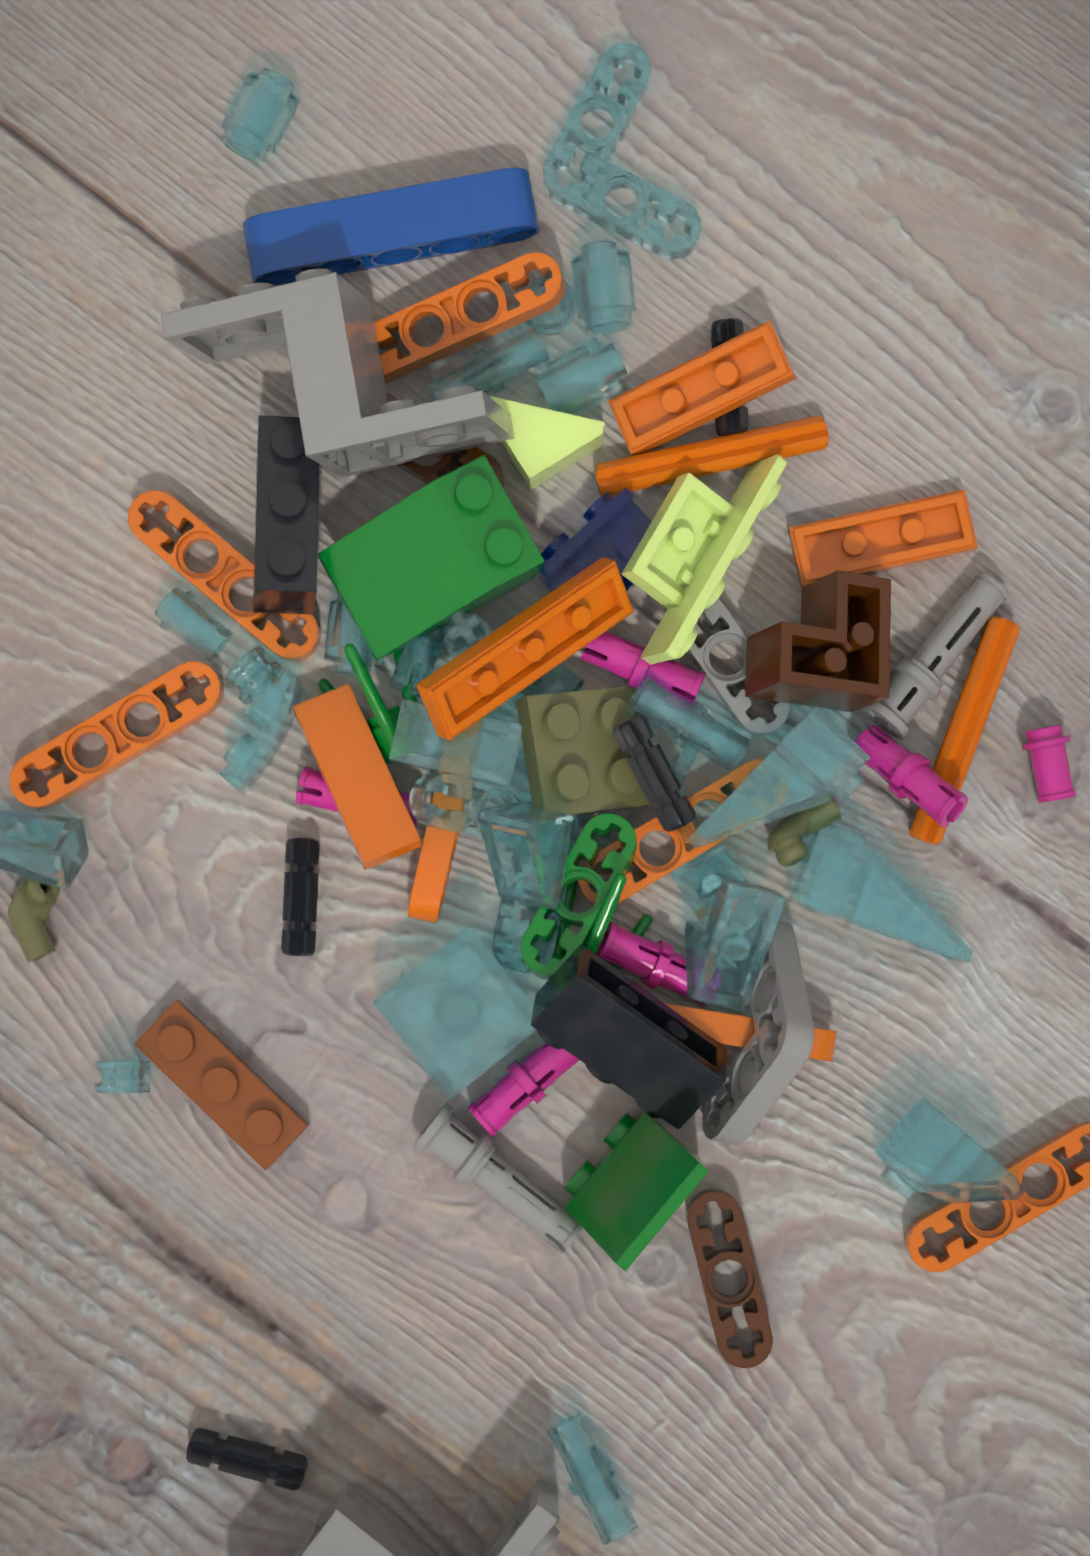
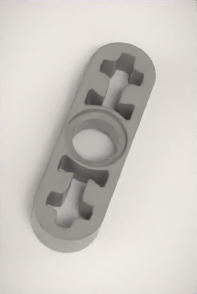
[665,598,790,736]

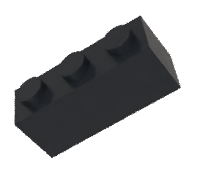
[253,415,319,615]
[530,944,727,1130]

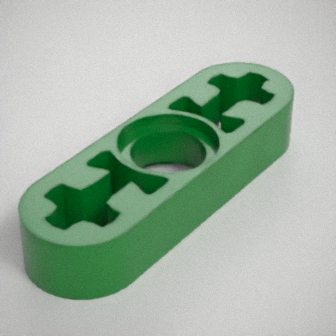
[521,814,637,980]

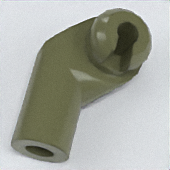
[767,792,842,867]
[8,871,60,963]

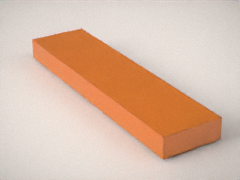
[416,557,634,741]

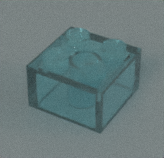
[373,925,536,1100]

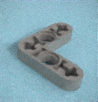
[702,916,814,1145]

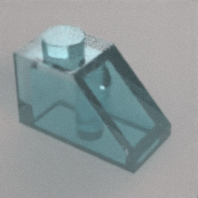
[874,1097,1025,1205]

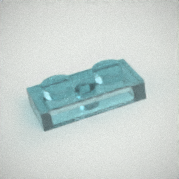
[389,699,524,788]

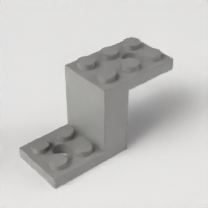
[161,269,515,477]
[292,1478,560,1556]

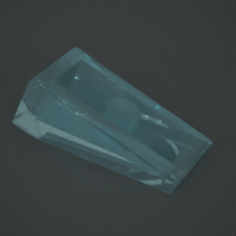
[0,810,89,888]

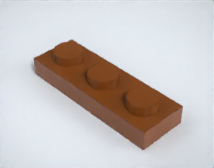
[134,1000,310,1171]

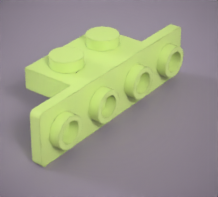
[621,454,787,665]

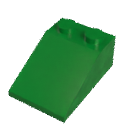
[318,455,545,662]
[563,1110,709,1272]

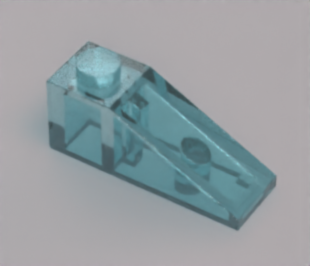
[684,706,871,850]
[789,825,973,963]

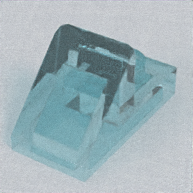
[685,877,786,1012]

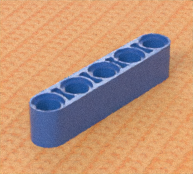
[242,168,540,286]

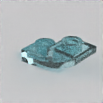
[219,670,303,795]

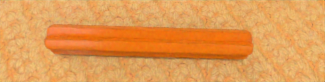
[595,416,829,497]
[909,616,1020,845]

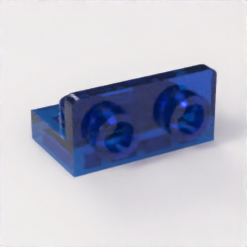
[538,488,652,593]

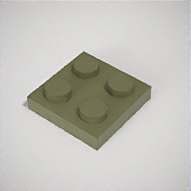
[516,686,652,820]

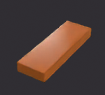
[608,320,797,456]
[787,489,978,589]
[293,683,421,870]

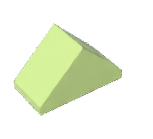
[489,396,605,490]

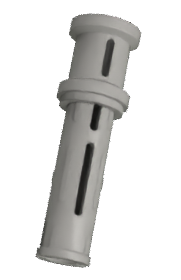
[862,572,1009,740]
[412,1103,583,1254]

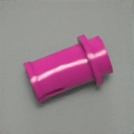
[1021,724,1076,803]

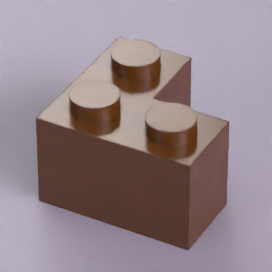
[745,570,891,712]

